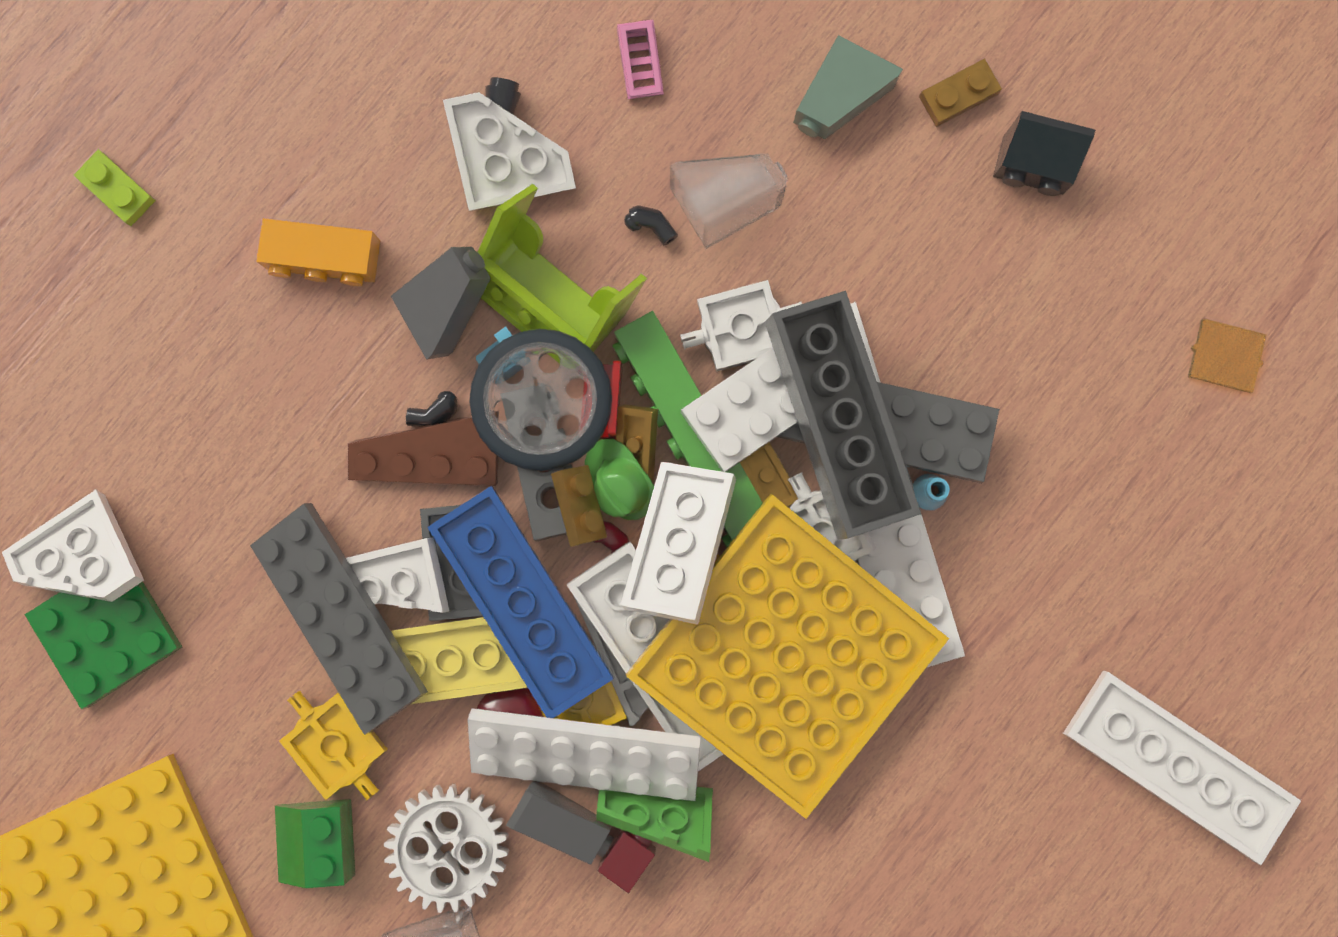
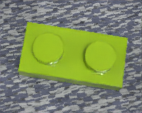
[73,149,156,226]

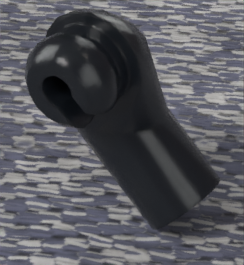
[624,205,678,246]
[406,391,458,427]

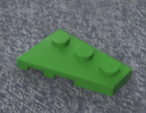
[596,787,713,862]

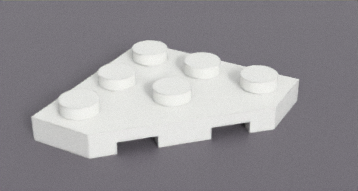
[443,92,576,211]
[2,490,144,602]

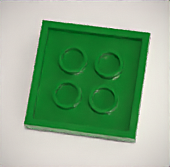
[24,581,183,709]

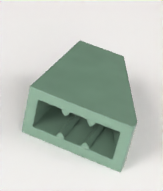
[793,35,903,139]

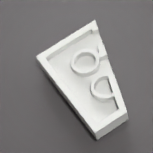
[346,537,449,613]

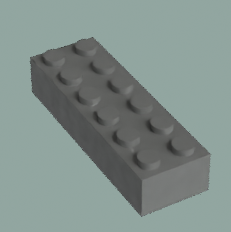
[765,291,921,540]

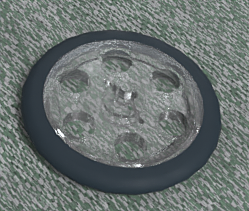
[469,329,612,471]

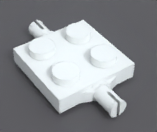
[680,280,802,372]
[788,472,876,561]

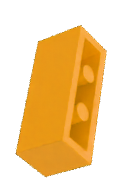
[256,218,381,286]

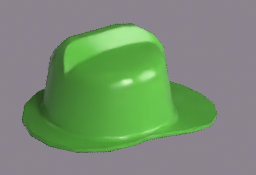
[585,439,654,520]

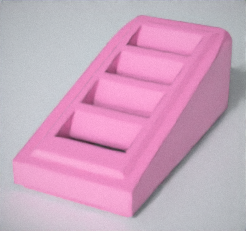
[617,20,664,100]

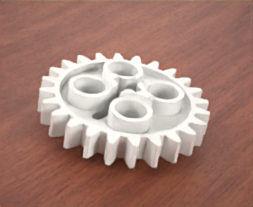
[384,784,509,913]

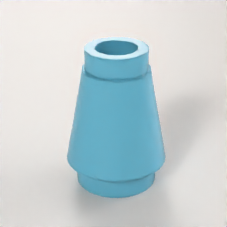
[913,474,950,510]

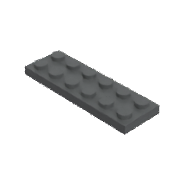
[777,382,1000,484]
[250,503,428,735]

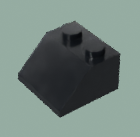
[993,111,1096,196]

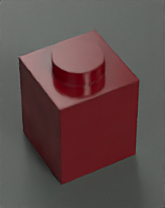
[597,830,656,894]

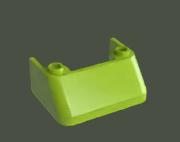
[478,184,647,369]

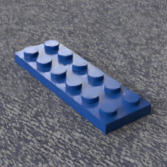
[427,486,614,718]

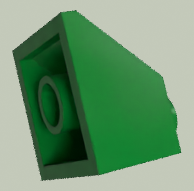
[275,799,355,888]

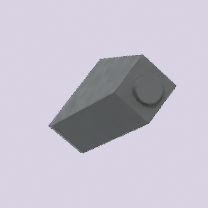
[391,247,491,360]
[506,781,614,865]

